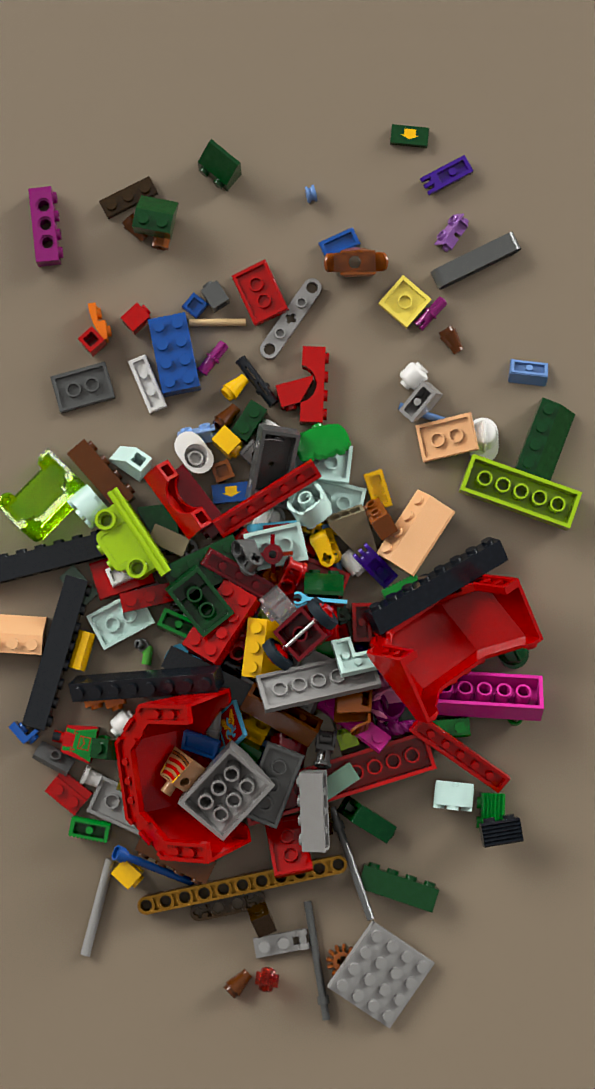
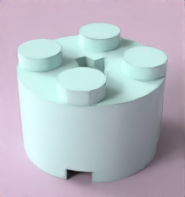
[287,482,332,529]
[66,484,108,530]
[433,780,474,812]

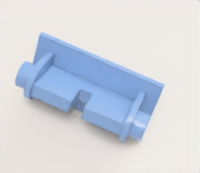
[177,423,216,443]

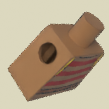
[160,747,206,797]

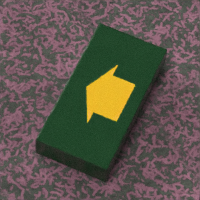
[390,124,429,148]

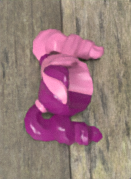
[371,674,415,737]

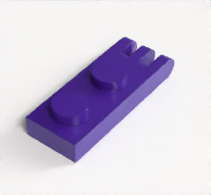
[420,155,473,196]
[352,543,398,589]

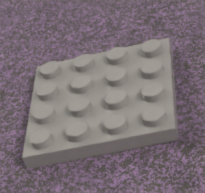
[327,920,435,1028]

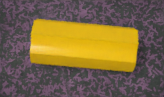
[69,630,96,671]

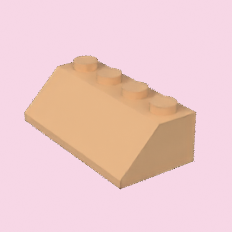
[376,490,455,577]
[0,614,47,655]

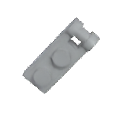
[253,928,310,958]

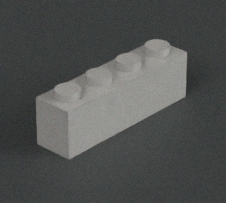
[296,769,330,853]

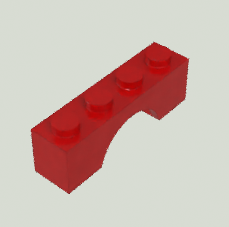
[300,346,329,425]
[143,460,213,540]

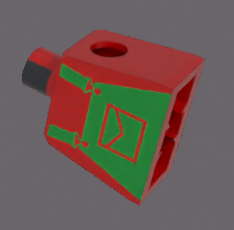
[52,725,100,764]

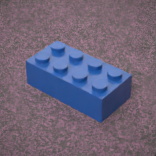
[148,312,201,397]

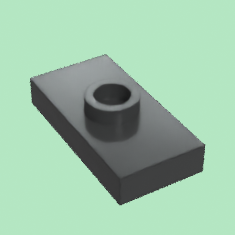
[32,741,76,776]

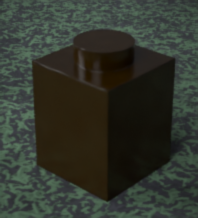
[247,902,277,938]

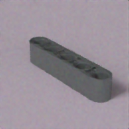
[431,232,521,290]

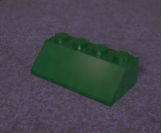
[514,398,575,481]

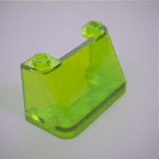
[0,449,86,542]

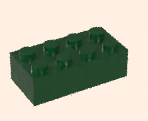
[165,534,237,586]

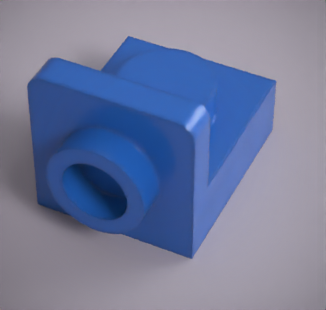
[8,721,41,744]

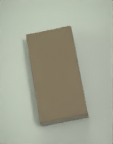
[150,524,191,557]

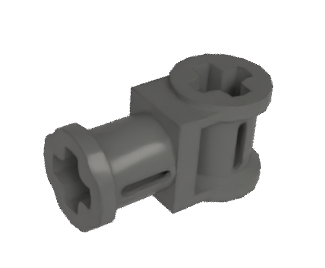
[314,729,337,769]

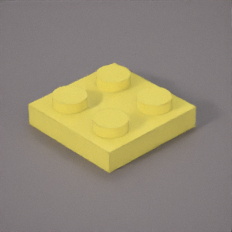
[378,275,432,329]

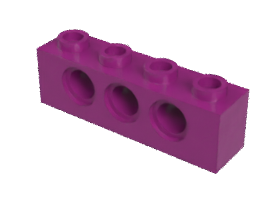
[28,186,64,267]

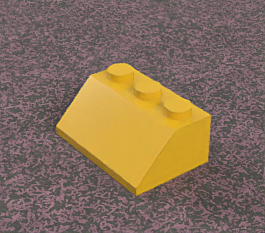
[241,617,283,679]

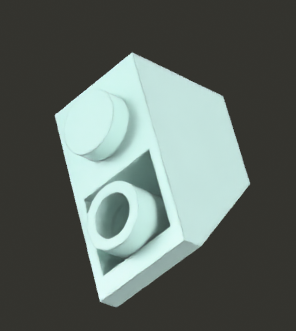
[109,446,152,482]

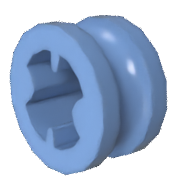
[304,185,317,203]

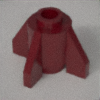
[260,534,293,573]

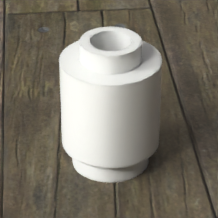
[340,549,366,577]

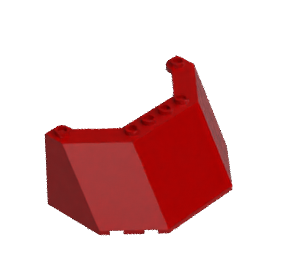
[367,574,543,723]
[114,688,251,864]

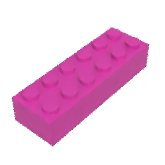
[437,672,544,721]

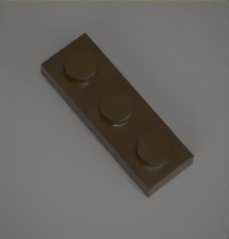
[99,176,158,219]

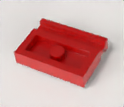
[45,773,93,816]

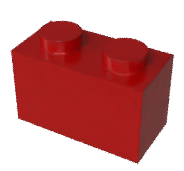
[351,603,372,643]

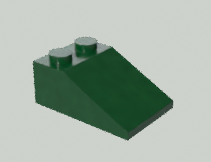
[165,565,234,638]

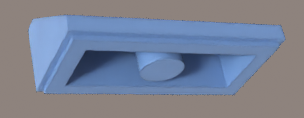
[508,359,548,386]

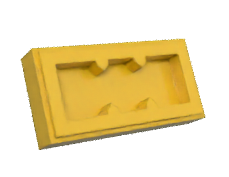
[363,469,393,508]

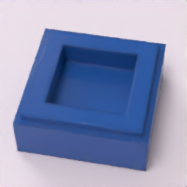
[182,292,209,319]

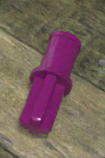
[414,297,447,331]
[197,341,228,376]

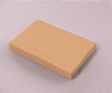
[415,412,479,463]

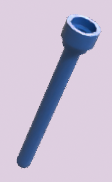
[112,845,194,886]

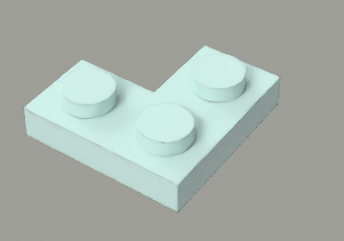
[331,636,378,678]

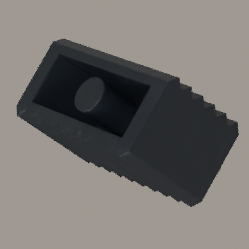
[479,814,524,848]

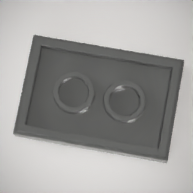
[50,361,116,414]

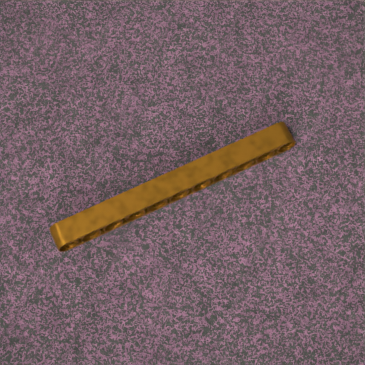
[137,854,347,915]

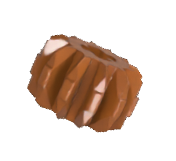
[326,943,353,975]

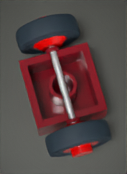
[262,597,338,671]

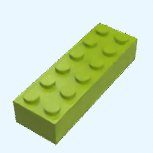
[458,454,582,531]

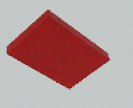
[232,259,289,327]
[89,558,156,601]
[265,814,314,879]

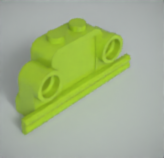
[95,487,171,580]

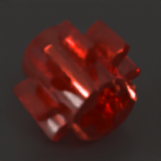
[255,967,279,992]

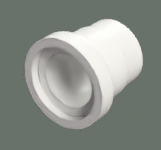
[79,765,102,788]

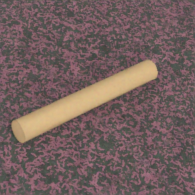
[189,318,246,327]

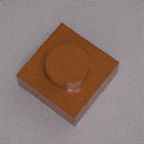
[211,459,235,484]

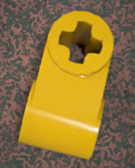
[309,528,342,567]

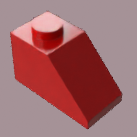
[275,376,313,412]

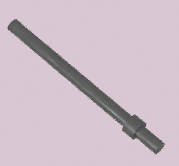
[330,806,374,921]
[304,901,330,1021]

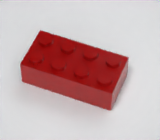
[182,579,261,665]

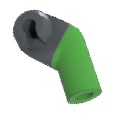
[134,638,153,665]

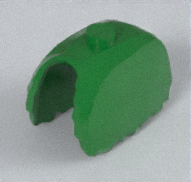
[297,423,352,462]

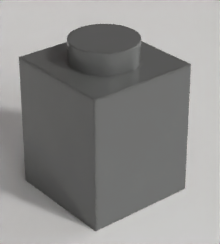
[201,280,230,313]

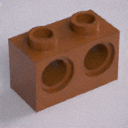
[363,497,399,540]

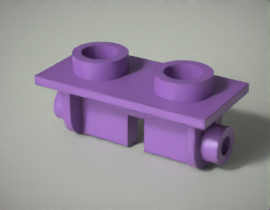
[434,213,469,252]

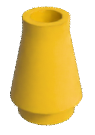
[221,374,249,401]

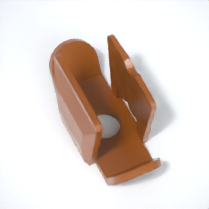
[324,247,388,277]
[334,689,373,735]

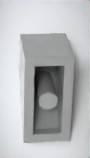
[399,381,443,423]

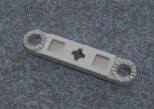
[260,278,322,360]

